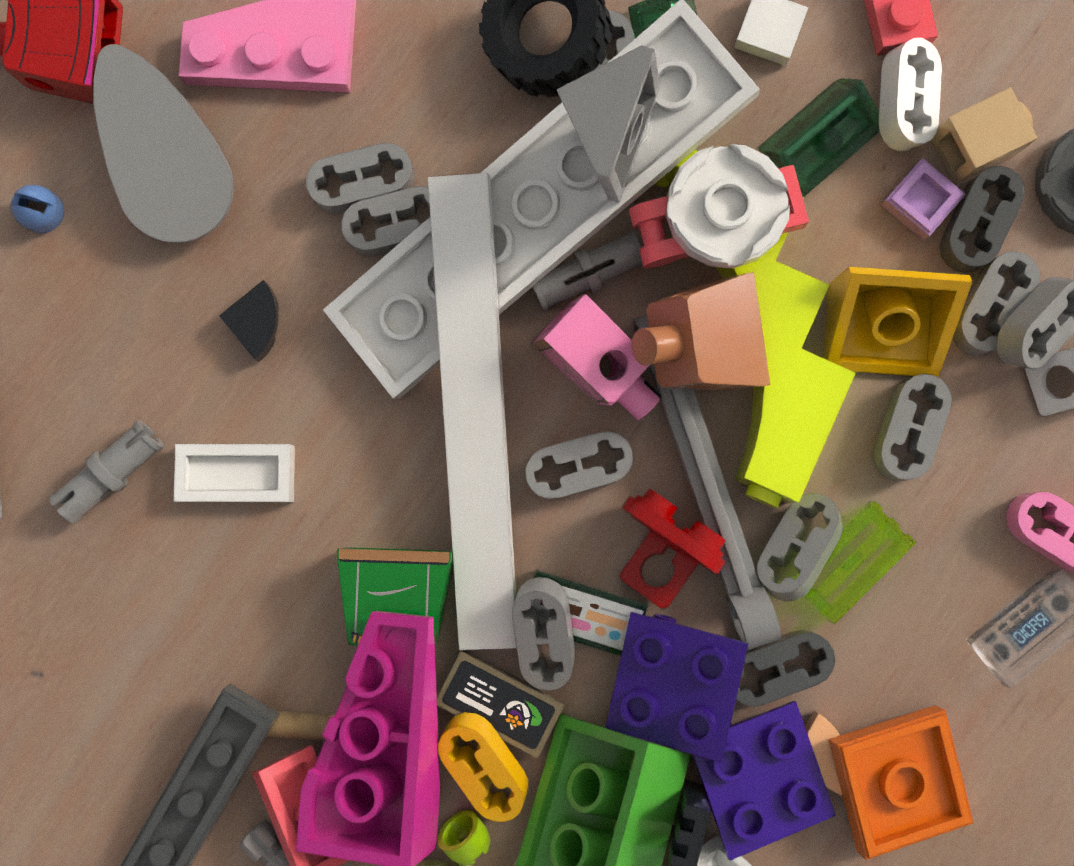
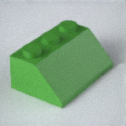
[516,714,691,866]

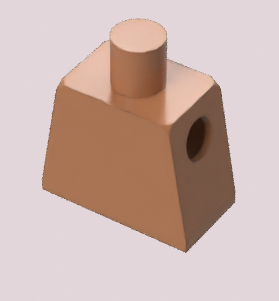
[632,272,770,391]

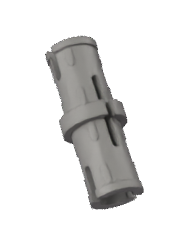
[533,231,643,311]
[49,420,164,524]

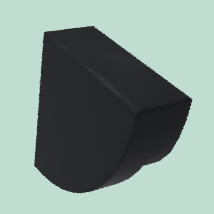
[219,280,279,362]

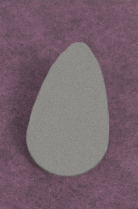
[93,44,234,243]

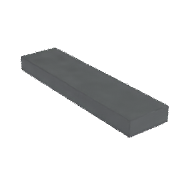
[121,684,280,866]

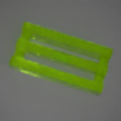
[792,501,917,624]

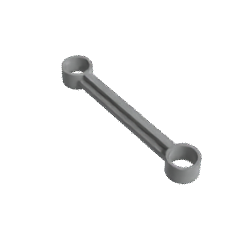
[633,315,781,651]

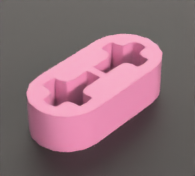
[1006,492,1074,573]

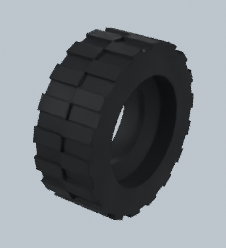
[479,0,612,98]

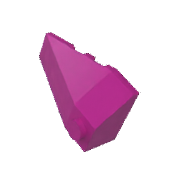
[296,611,440,866]

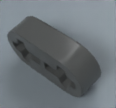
[940,166,1025,273]
[737,630,835,707]

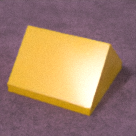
[824,267,972,378]

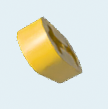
[438,712,529,822]

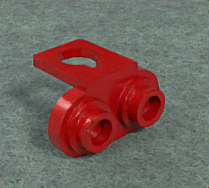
[620,489,726,610]

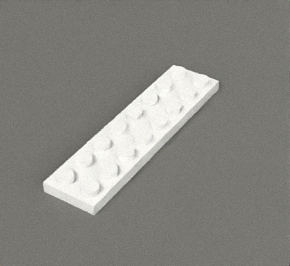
[323,0,760,399]

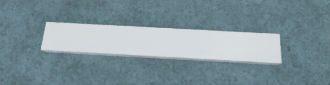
[428,173,517,650]

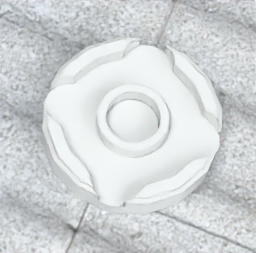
[666,144,790,268]

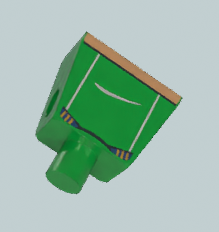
[337,547,454,646]

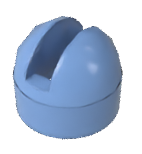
[10,185,64,233]

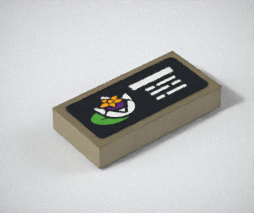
[437,650,564,758]

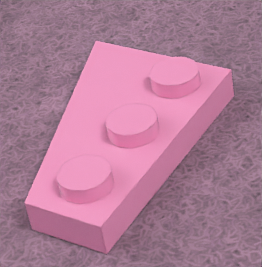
[179,0,356,93]

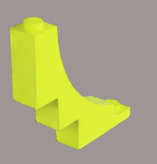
[654,150,856,509]

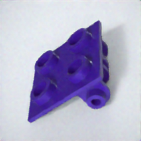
[605,612,749,763]
[692,701,836,861]

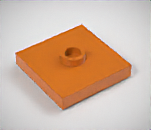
[828,705,974,860]

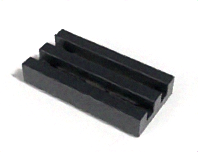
[668,779,710,866]

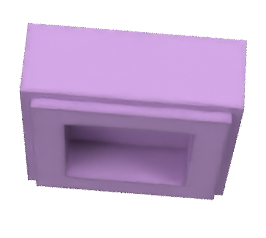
[881,158,966,241]

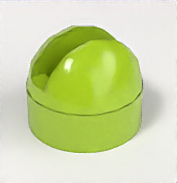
[438,810,491,866]

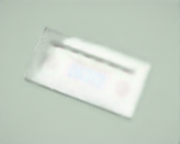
[966,568,1074,689]

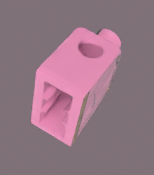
[531,294,662,420]

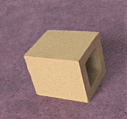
[931,87,1038,185]

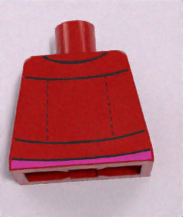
[0,0,123,104]

